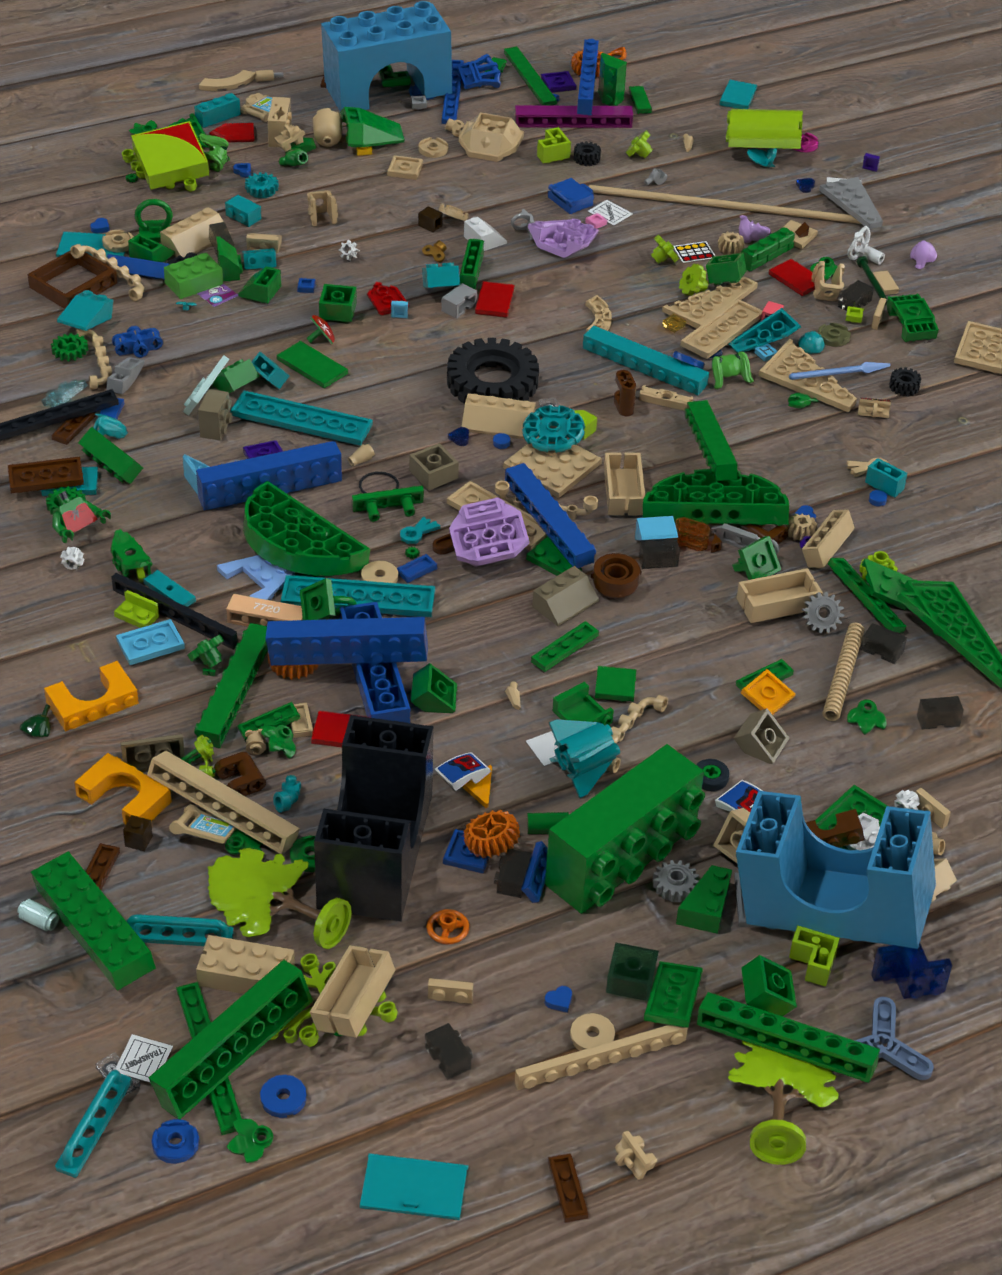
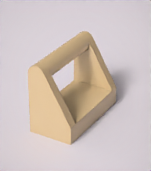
[246,233,282,254]

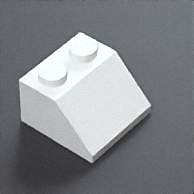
[464,217,507,251]

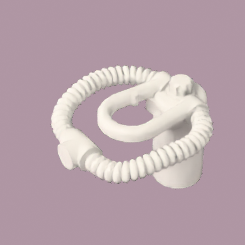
[847,226,885,265]

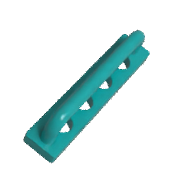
[127,914,234,946]
[55,1070,132,1178]

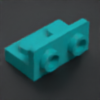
[242,248,277,270]

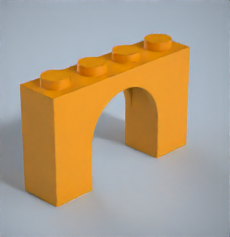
[44,661,139,732]
[74,753,172,825]

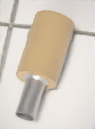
[255,70,283,82]

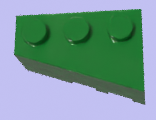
[676,865,732,934]

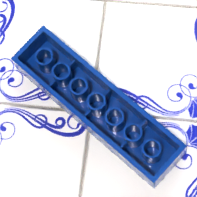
[196,441,342,511]
[339,602,410,723]
[266,617,428,666]

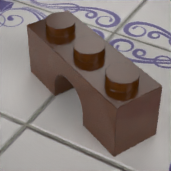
[806,809,865,848]

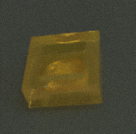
[662,314,686,333]

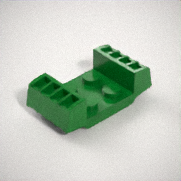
[887,294,939,342]

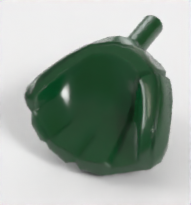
[20,704,50,737]

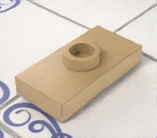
[916,788,951,829]

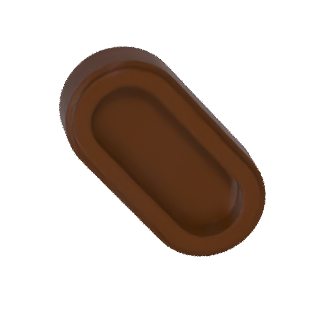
[433,533,455,555]

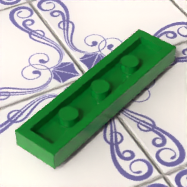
[531,621,599,672]

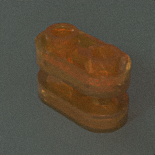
[673,517,710,551]

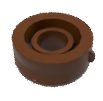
[591,553,642,599]

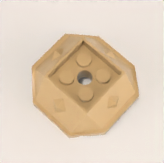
[459,112,524,162]

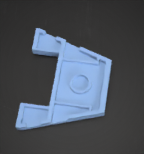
[217,555,295,600]

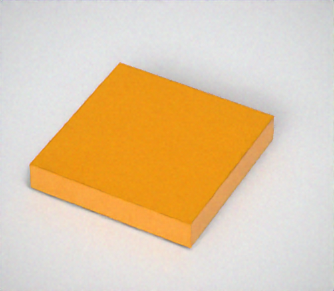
[741,669,796,715]

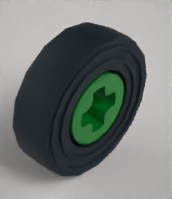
[696,759,729,791]

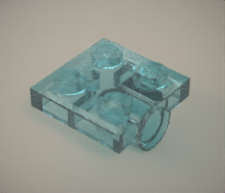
[41,379,88,407]

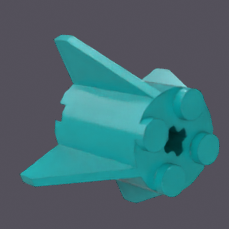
[549,719,620,798]

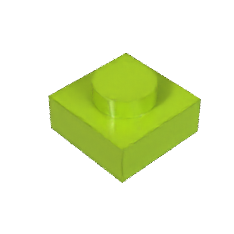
[845,306,864,323]

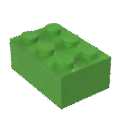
[164,253,223,299]

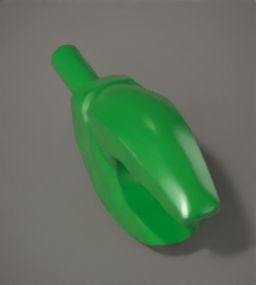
[788,393,819,409]

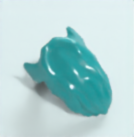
[747,148,777,167]
[93,413,128,439]

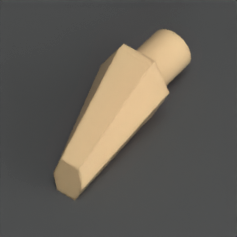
[683,134,694,152]
[505,682,521,710]

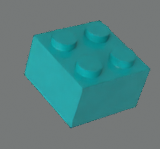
[422,262,460,288]

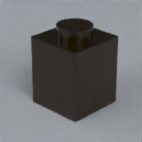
[418,206,443,233]
[123,815,153,852]

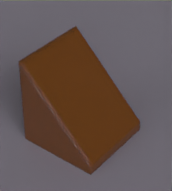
[795,222,809,238]
[711,534,722,553]

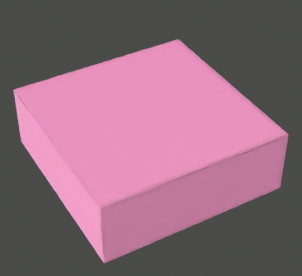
[585,213,607,229]

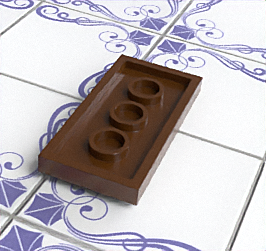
[8,456,84,494]

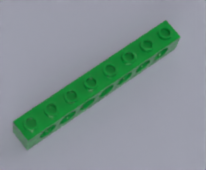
[697,992,880,1083]

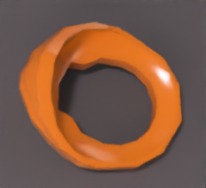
[607,47,627,60]

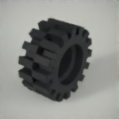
[573,141,601,166]
[889,367,921,396]

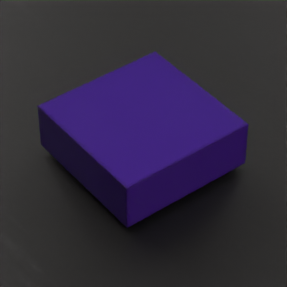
[862,153,880,172]

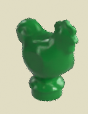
[278,149,308,167]

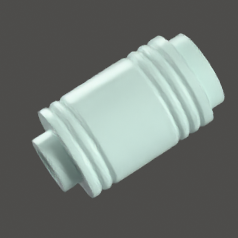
[18,899,59,931]

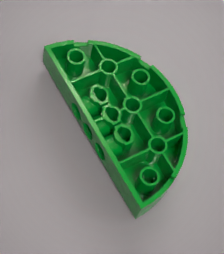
[643,469,789,526]
[243,481,370,577]

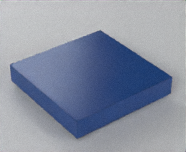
[443,829,489,874]

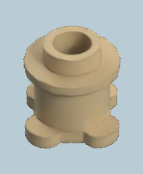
[245,729,266,755]

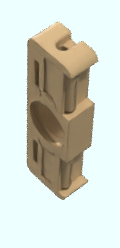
[639,385,693,411]

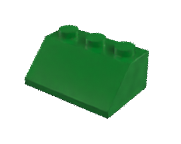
[598,53,627,106]

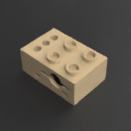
[268,97,292,147]

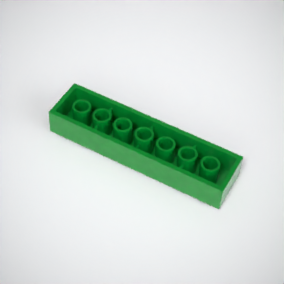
[31,851,156,991]
[148,960,313,1119]

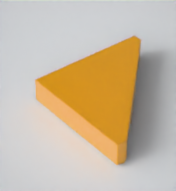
[462,765,492,809]

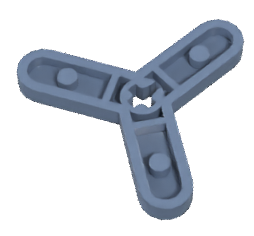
[854,997,934,1080]

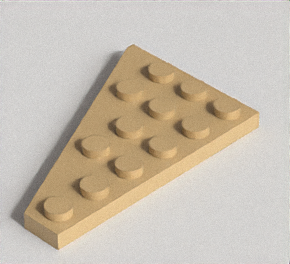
[759,339,857,412]

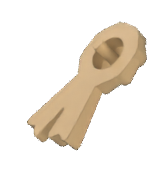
[847,458,888,477]

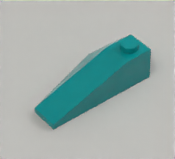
[728,308,801,353]

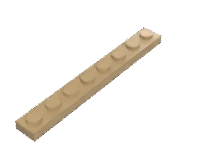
[515,1025,688,1090]

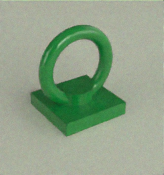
[134,199,173,243]
[300,578,357,620]

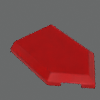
[209,123,254,142]
[367,281,409,316]

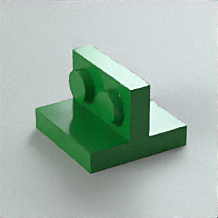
[732,536,782,580]

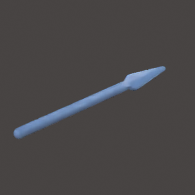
[789,362,890,380]

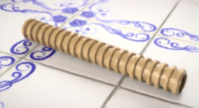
[822,623,865,721]

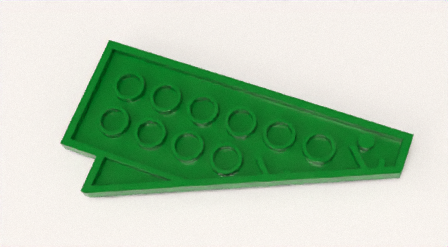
[897,580,1002,689]

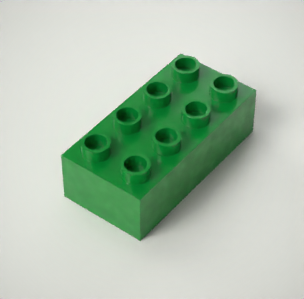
[545,744,705,914]

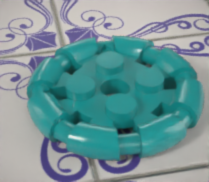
[522,405,585,453]

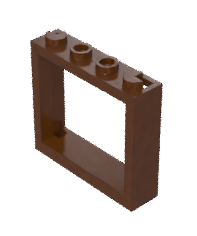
[27,251,117,309]

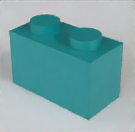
[225,195,261,227]
[251,351,290,389]
[865,458,908,498]

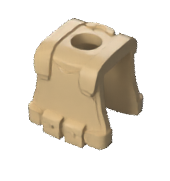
[307,190,338,226]
[812,261,845,301]

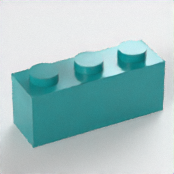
[194,93,241,128]

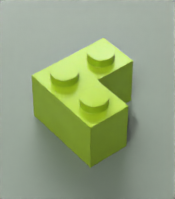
[537,127,571,163]
[789,925,840,987]

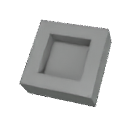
[411,96,427,110]

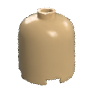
[313,108,342,147]

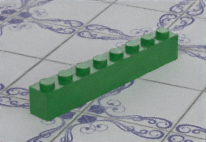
[684,400,738,481]
[194,623,268,748]

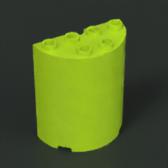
[726,109,803,149]

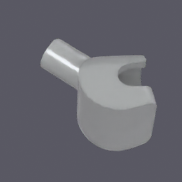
[644,168,667,186]

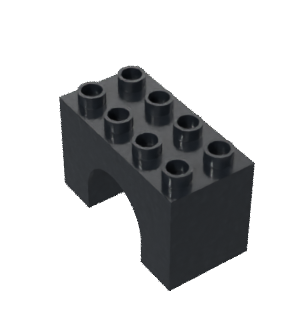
[314,715,434,922]

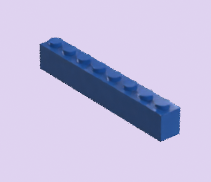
[577,39,599,115]
[505,463,596,568]

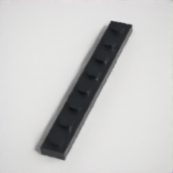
[0,389,119,441]
[111,573,238,650]

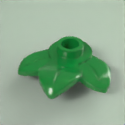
[129,120,157,135]
[810,257,838,282]
[847,699,887,735]
[261,725,296,759]
[225,829,263,855]
[227,1119,273,1163]

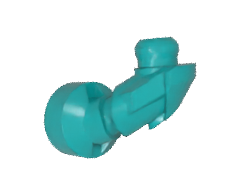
[273,775,301,813]

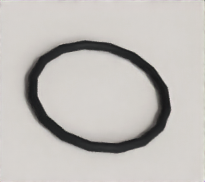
[359,471,399,494]

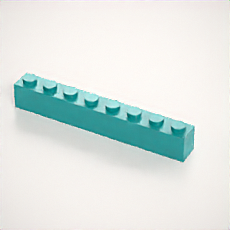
[583,326,709,396]

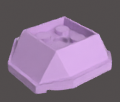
[449,497,529,567]

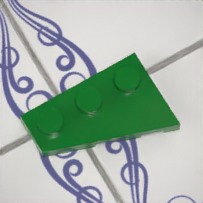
[526,536,582,576]

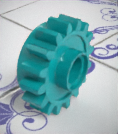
[245,172,279,199]

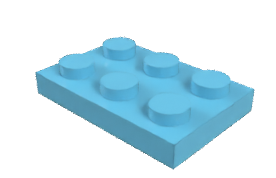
[116,619,185,665]

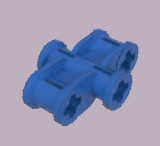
[112,326,163,357]

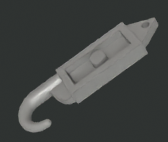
[710,523,780,555]

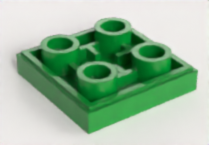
[595,666,637,702]

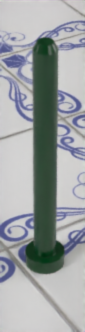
[857,256,887,304]

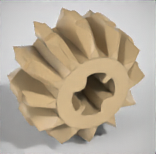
[718,232,745,255]
[786,513,817,541]

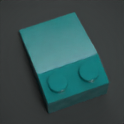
[57,290,113,331]

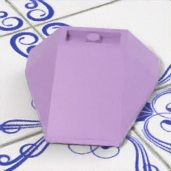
[528,219,599,258]

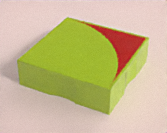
[131,121,209,190]

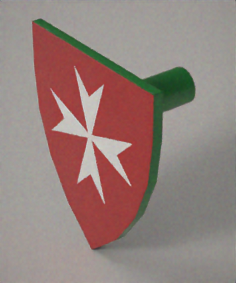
[307,315,335,344]

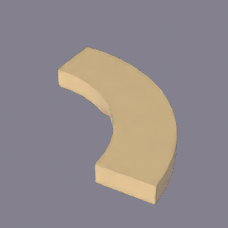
[199,70,255,91]
[585,295,612,332]

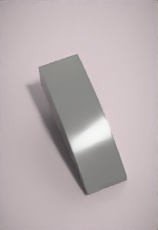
[107,357,145,394]

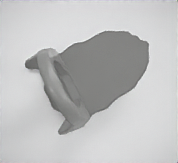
[511,209,535,240]

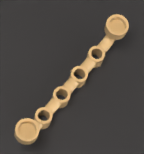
[70,244,144,301]
[75,328,112,389]
[495,481,598,520]
[606,695,668,773]

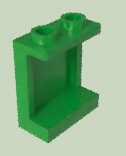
[552,682,614,725]

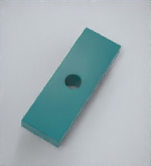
[144,570,196,607]

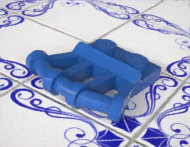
[457,54,501,89]

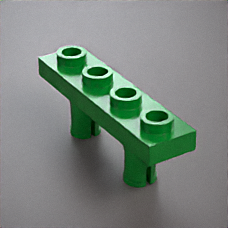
[352,486,424,522]

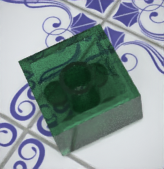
[606,942,659,1001]

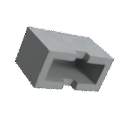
[441,283,477,319]

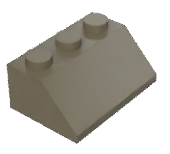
[532,566,599,627]
[120,734,185,771]

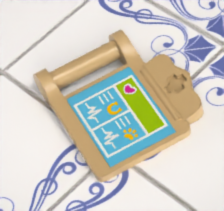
[240,93,273,122]
[169,805,237,844]

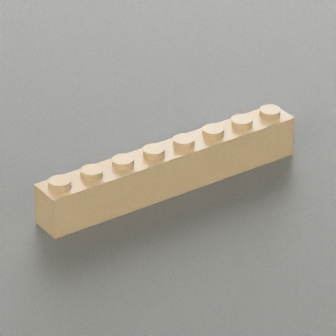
[147,751,300,854]

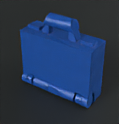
[548,178,594,214]

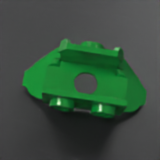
[110,529,152,578]

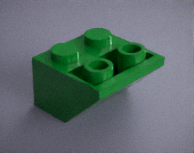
[128,234,175,262]
[238,266,281,304]
[211,359,260,393]

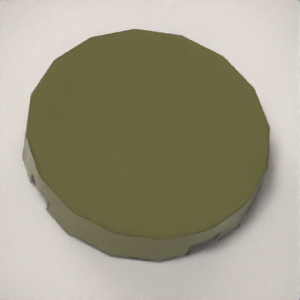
[818,323,851,347]

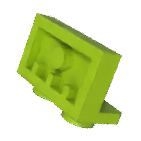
[114,590,159,628]

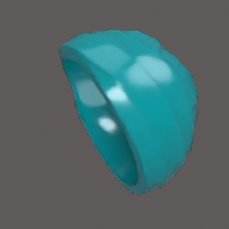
[798,331,825,354]

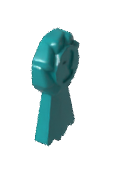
[400,517,441,544]

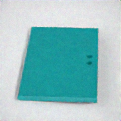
[56,232,126,258]
[360,1153,469,1220]

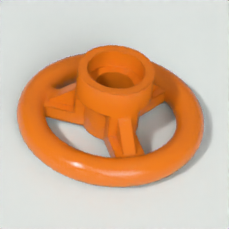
[426,909,470,944]

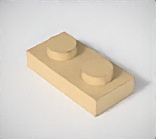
[428,978,473,1004]

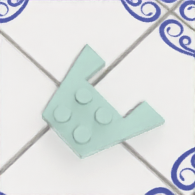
[183,355,229,416]

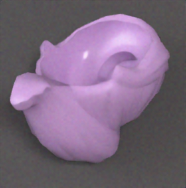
[739,215,771,243]
[910,240,937,269]

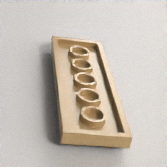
[680,299,762,359]
[447,481,547,551]

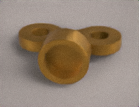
[422,240,447,262]

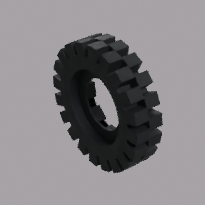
[447,338,539,403]

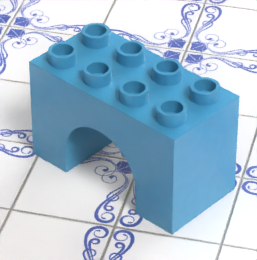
[321,1,452,111]
[736,791,936,949]

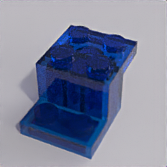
[871,943,952,999]

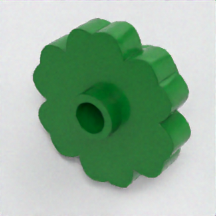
[187,635,225,669]

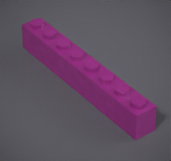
[515,105,633,128]

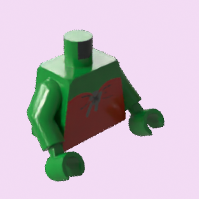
[52,491,111,543]

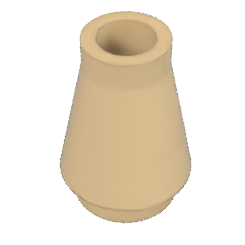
[348,444,375,467]

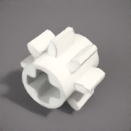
[339,240,360,261]
[60,547,85,570]
[894,790,920,810]

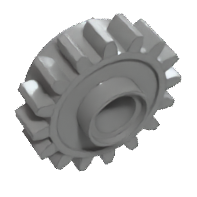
[802,592,844,633]
[653,860,699,902]

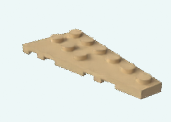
[662,277,758,329]

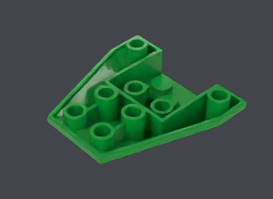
[340,107,405,148]

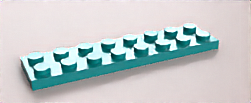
[230,390,373,446]
[281,575,435,617]

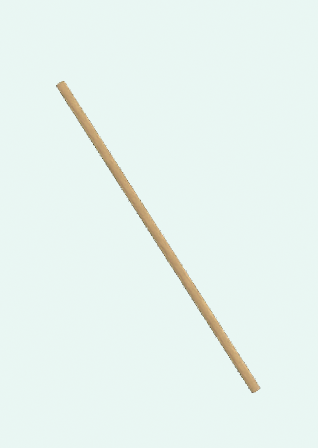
[589,185,861,224]

